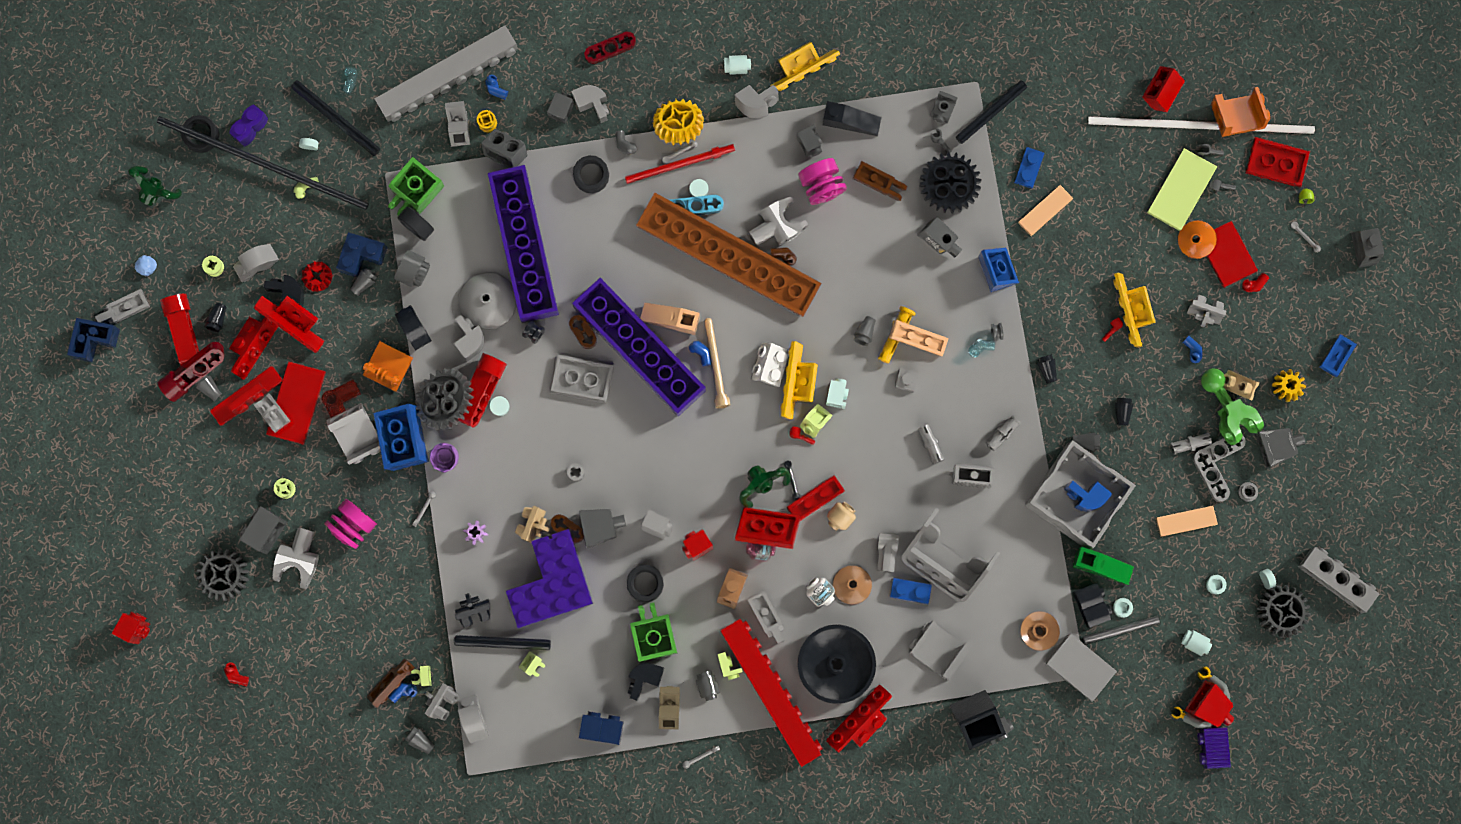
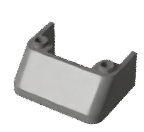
[902,508,1000,602]

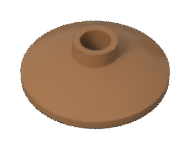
[833,566,872,605]
[1020,611,1060,651]

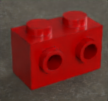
[1142,66,1185,112]
[682,529,713,561]
[112,612,150,644]

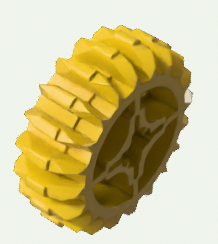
[653,98,704,146]

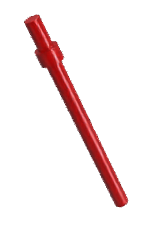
[625,144,735,184]

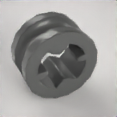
[991,323,1004,341]

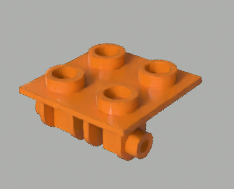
[363,341,413,392]

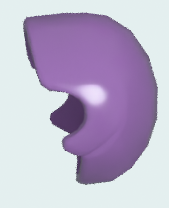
[430,443,459,473]

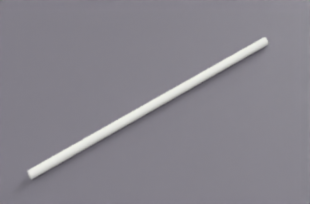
[1088,117,1315,134]

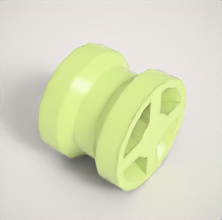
[202,256,224,277]
[274,478,296,499]

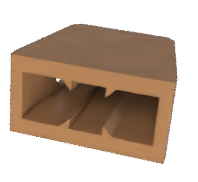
[717,568,748,609]

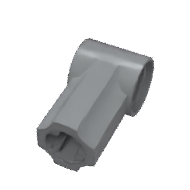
[877,533,899,573]

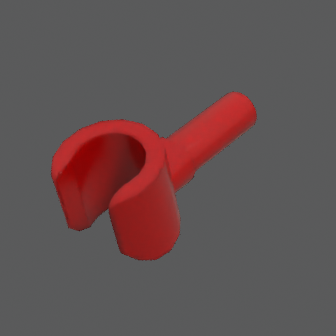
[1102,317,1123,342]
[790,426,815,445]

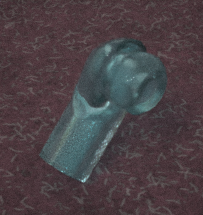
[342,66,358,94]
[968,339,995,358]

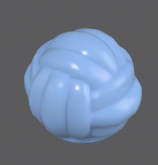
[135,255,157,276]

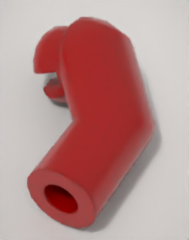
[1242,273,1269,292]
[224,662,249,687]

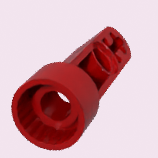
[160,294,201,366]
[458,353,507,428]

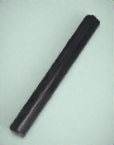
[956,80,1027,144]
[454,635,551,650]

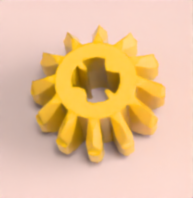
[1272,369,1306,402]

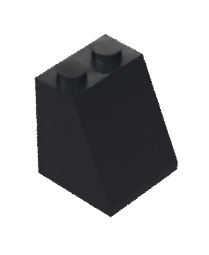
[949,690,1006,750]

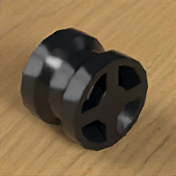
[522,320,545,344]

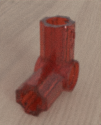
[321,379,361,418]

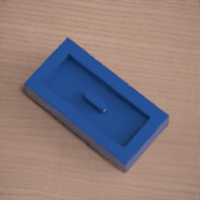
[1014,147,1044,189]
[1319,334,1357,377]
[890,578,932,604]

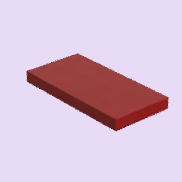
[266,362,326,445]

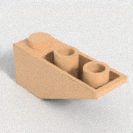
[640,303,700,335]

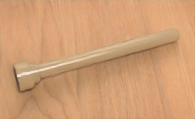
[705,318,730,408]

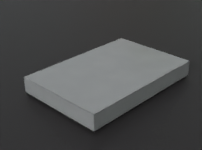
[550,354,614,403]
[1046,634,1117,702]

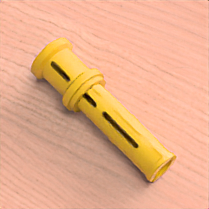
[878,306,916,364]

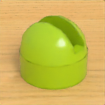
[1299,188,1315,204]

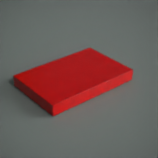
[1245,137,1310,188]
[1197,221,1258,288]
[735,507,801,549]

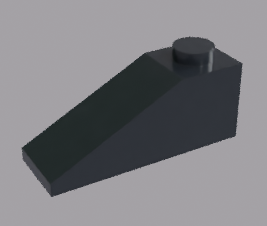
[823,101,882,136]

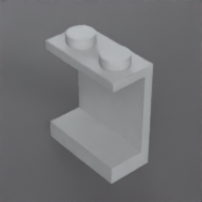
[327,403,381,465]
[909,620,972,681]

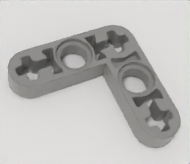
[1193,436,1246,502]

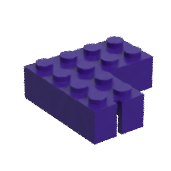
[506,529,593,628]

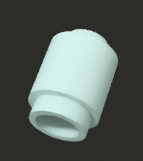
[724,55,751,75]
[1181,630,1212,656]

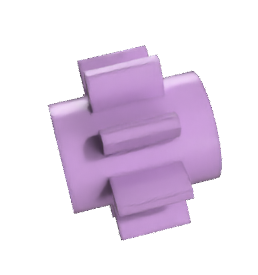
[463,520,488,545]

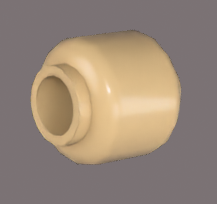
[827,502,856,531]

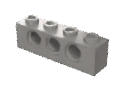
[1298,547,1379,614]

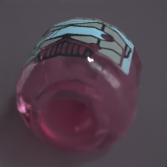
[746,542,776,562]

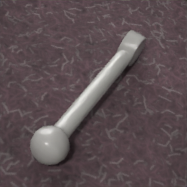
[663,141,698,164]
[1291,222,1321,252]
[412,491,436,527]
[682,746,720,769]

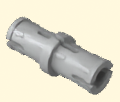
[986,415,1021,451]
[918,424,945,464]
[1171,433,1212,455]

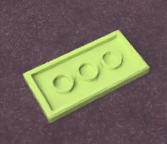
[1147,148,1217,231]

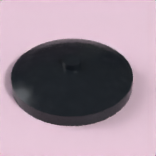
[797,625,876,704]

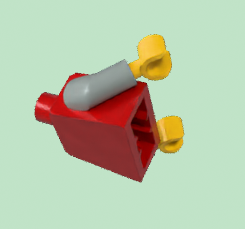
[1171,667,1234,728]

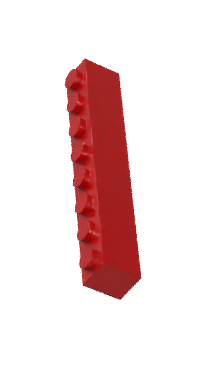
[720,618,823,767]

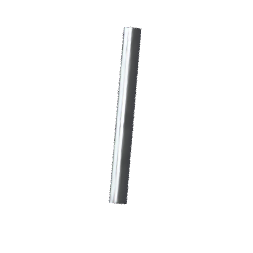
[1083,616,1160,644]

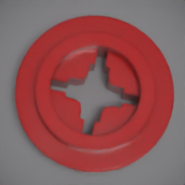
[301,261,332,292]

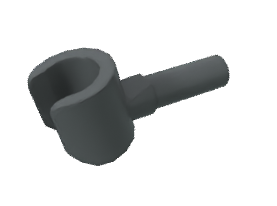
[931,129,952,153]
[1197,144,1224,156]
[1208,179,1236,193]

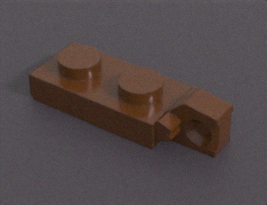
[367,658,415,708]

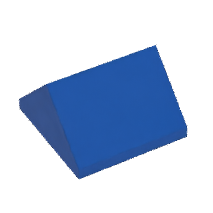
[978,248,1019,292]

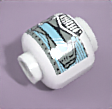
[806,577,835,606]

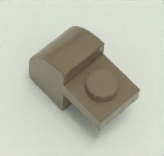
[659,686,680,730]

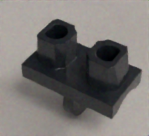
[455,593,490,628]

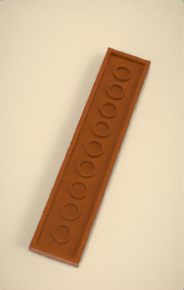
[636,193,822,317]

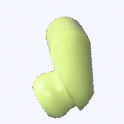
[294,177,318,199]

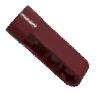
[157,342,224,402]

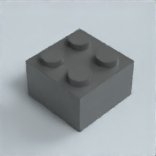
[239,506,288,555]

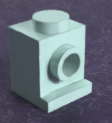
[826,378,849,409]

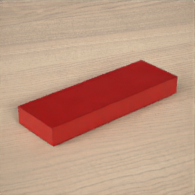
[786,475,845,521]

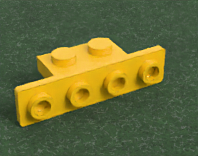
[770,42,840,91]
[1113,273,1156,348]
[780,341,818,420]

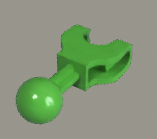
[1201,368,1264,445]

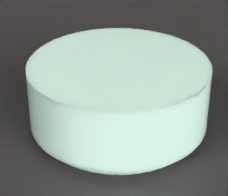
[299,138,319,150]
[690,179,709,197]
[490,396,510,416]
[1259,569,1276,589]
[1206,575,1226,595]
[1113,598,1133,618]

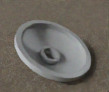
[459,273,516,330]

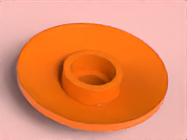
[1178,221,1217,259]

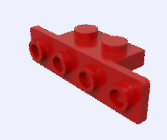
[254,296,324,353]
[229,316,279,380]
[210,366,283,426]
[826,685,892,752]

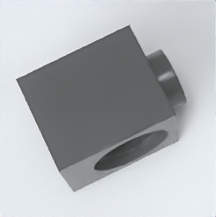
[547,92,574,124]

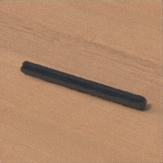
[291,80,380,156]

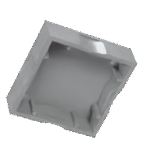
[1025,440,1136,550]

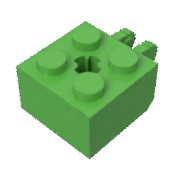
[388,157,444,216]
[630,602,678,662]

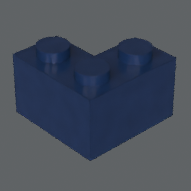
[336,232,387,277]
[67,318,120,362]
[579,711,624,745]

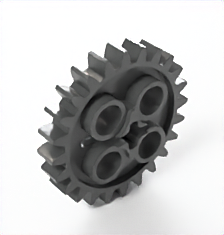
[415,368,474,430]

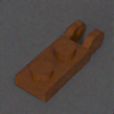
[853,161,907,201]

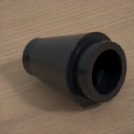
[204,303,227,332]
[1037,354,1058,384]
[1115,398,1134,425]

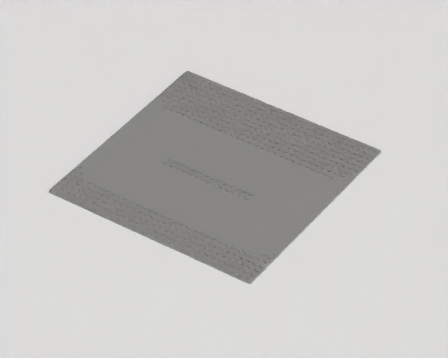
[385,82,1080,775]

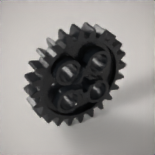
[919,152,982,214]

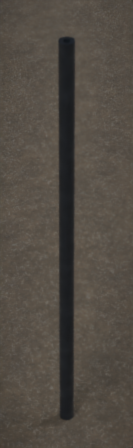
[157,116,369,210]

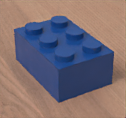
[374,404,429,471]

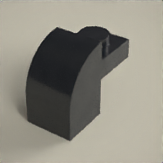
[264,275,304,307]
[395,305,432,351]
[628,663,665,701]

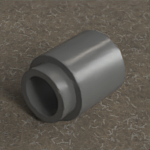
[696,671,720,701]

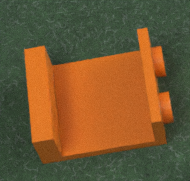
[1211,87,1270,137]

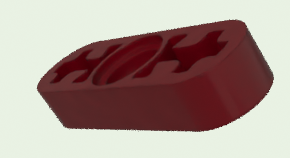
[584,32,636,64]

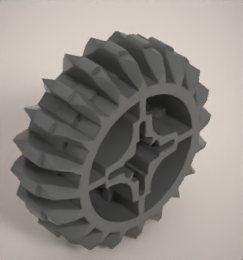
[196,549,249,601]
[1257,585,1311,638]

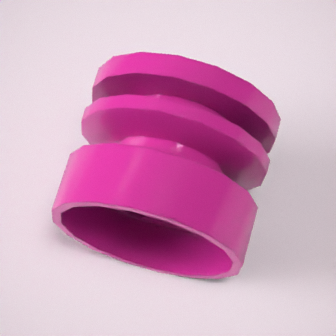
[798,158,847,205]
[324,498,377,549]

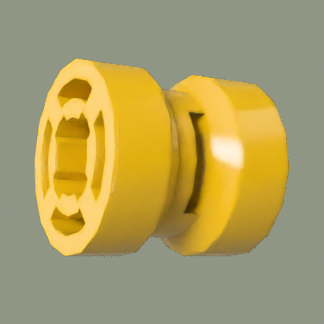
[477,110,497,133]

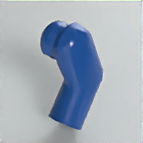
[485,75,508,100]
[1183,336,1202,363]
[689,341,711,366]
[388,683,417,703]

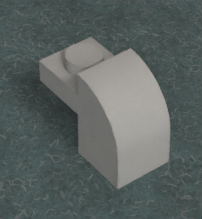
[571,85,609,123]
[734,85,779,119]
[445,101,470,147]
[233,244,279,282]
[454,315,484,362]
[457,694,489,743]

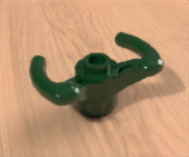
[128,166,182,206]
[739,465,791,508]

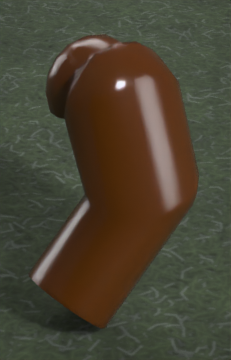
[771,247,797,266]

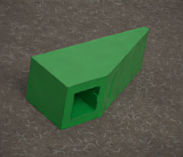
[1072,547,1134,585]

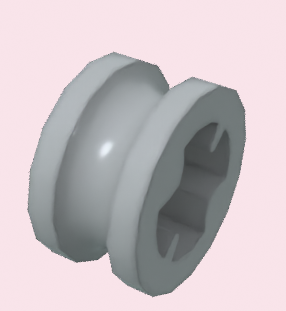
[567,464,585,482]

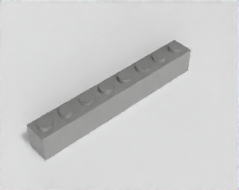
[374,25,518,122]

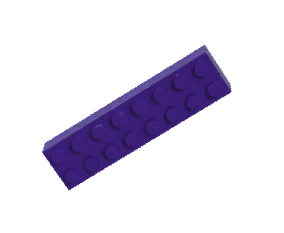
[488,165,559,323]
[572,277,706,417]

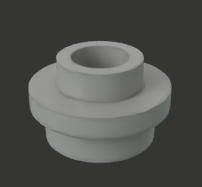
[1238,482,1258,502]

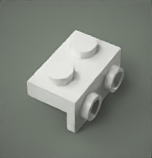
[751,343,789,387]

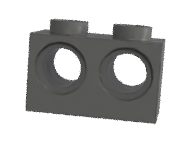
[481,129,528,168]

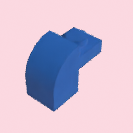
[1064,481,1112,512]

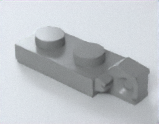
[95,289,150,325]
[747,590,785,644]

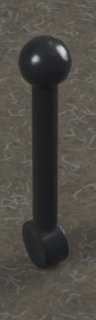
[784,460,800,500]

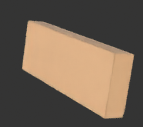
[1018,185,1073,236]
[889,320,949,356]
[1156,506,1218,537]

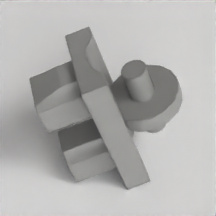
[1187,295,1226,327]
[254,393,290,433]
[425,683,459,721]

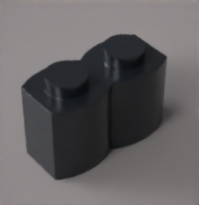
[1073,583,1112,628]

